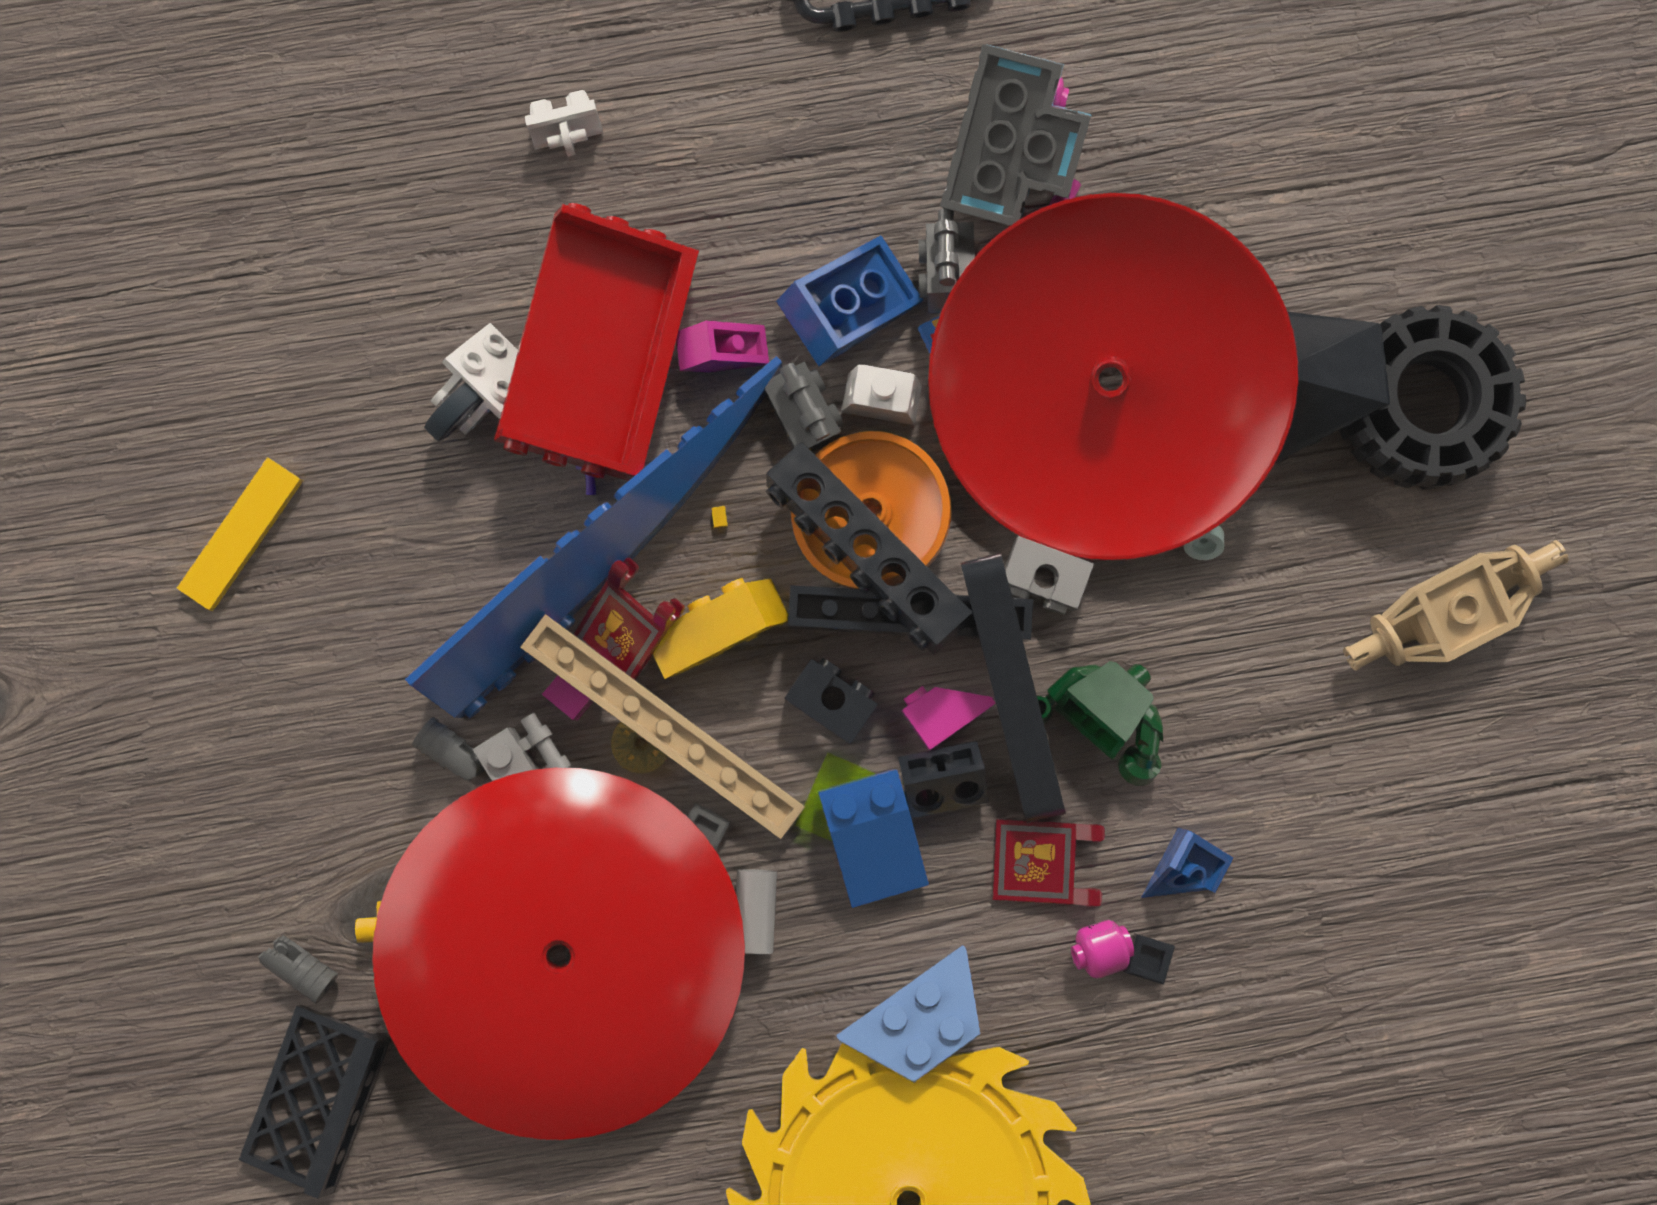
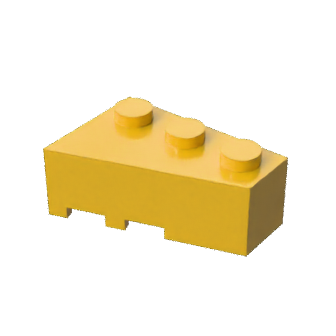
[653,578,789,679]

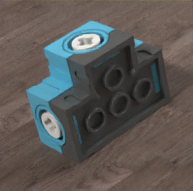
[940,44,1091,226]

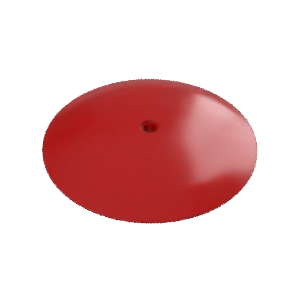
[928,193,1298,560]
[373,767,745,1140]

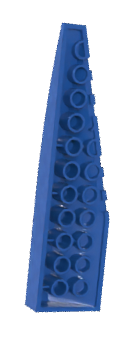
[405,356,783,718]

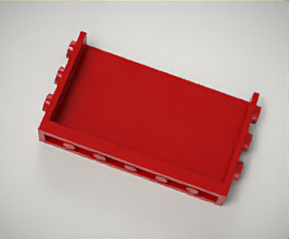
[494,203,699,481]

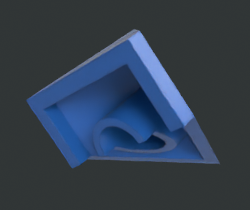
[1141,828,1233,898]

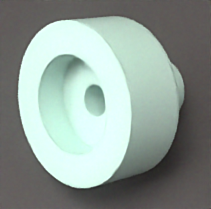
[1184,526,1224,560]

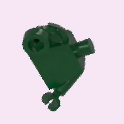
[1037,661,1163,786]

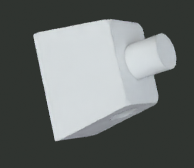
[841,365,922,426]

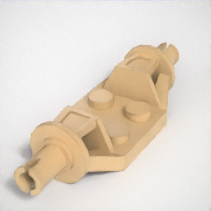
[1343,540,1569,671]

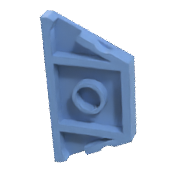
[836,945,980,1083]

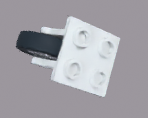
[424,323,518,442]

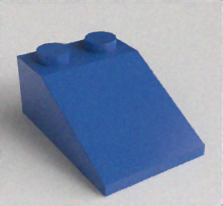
[776,235,924,367]
[818,769,929,908]

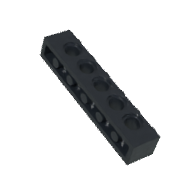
[766,442,972,655]

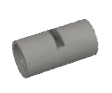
[736,869,777,954]

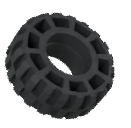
[1339,305,1526,490]

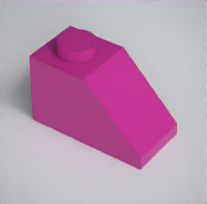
[676,321,769,373]
[901,686,996,750]

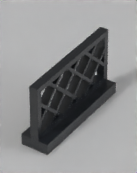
[239,1005,392,1199]

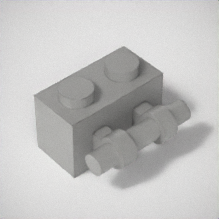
[473,713,571,781]

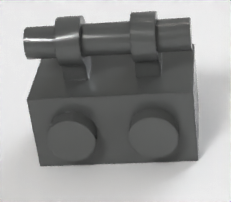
[918,208,975,313]
[765,361,844,452]

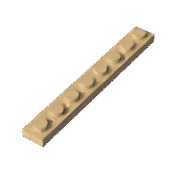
[520,614,805,839]

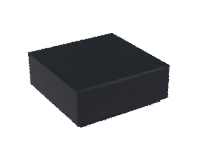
[1123,933,1175,985]

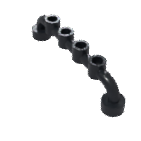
[786,0,971,32]

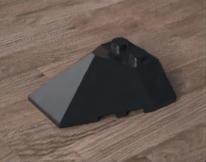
[1274,311,1390,465]

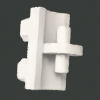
[525,90,603,157]

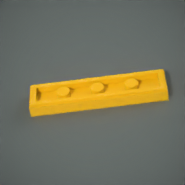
[177,457,303,611]

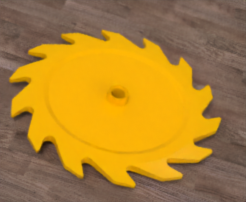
[726,1043,1091,1205]

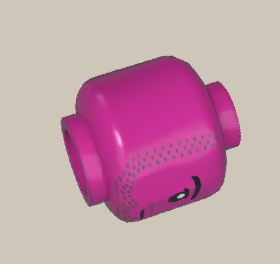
[1071,920,1134,979]

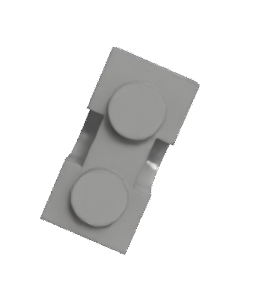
[1005,536,1094,615]

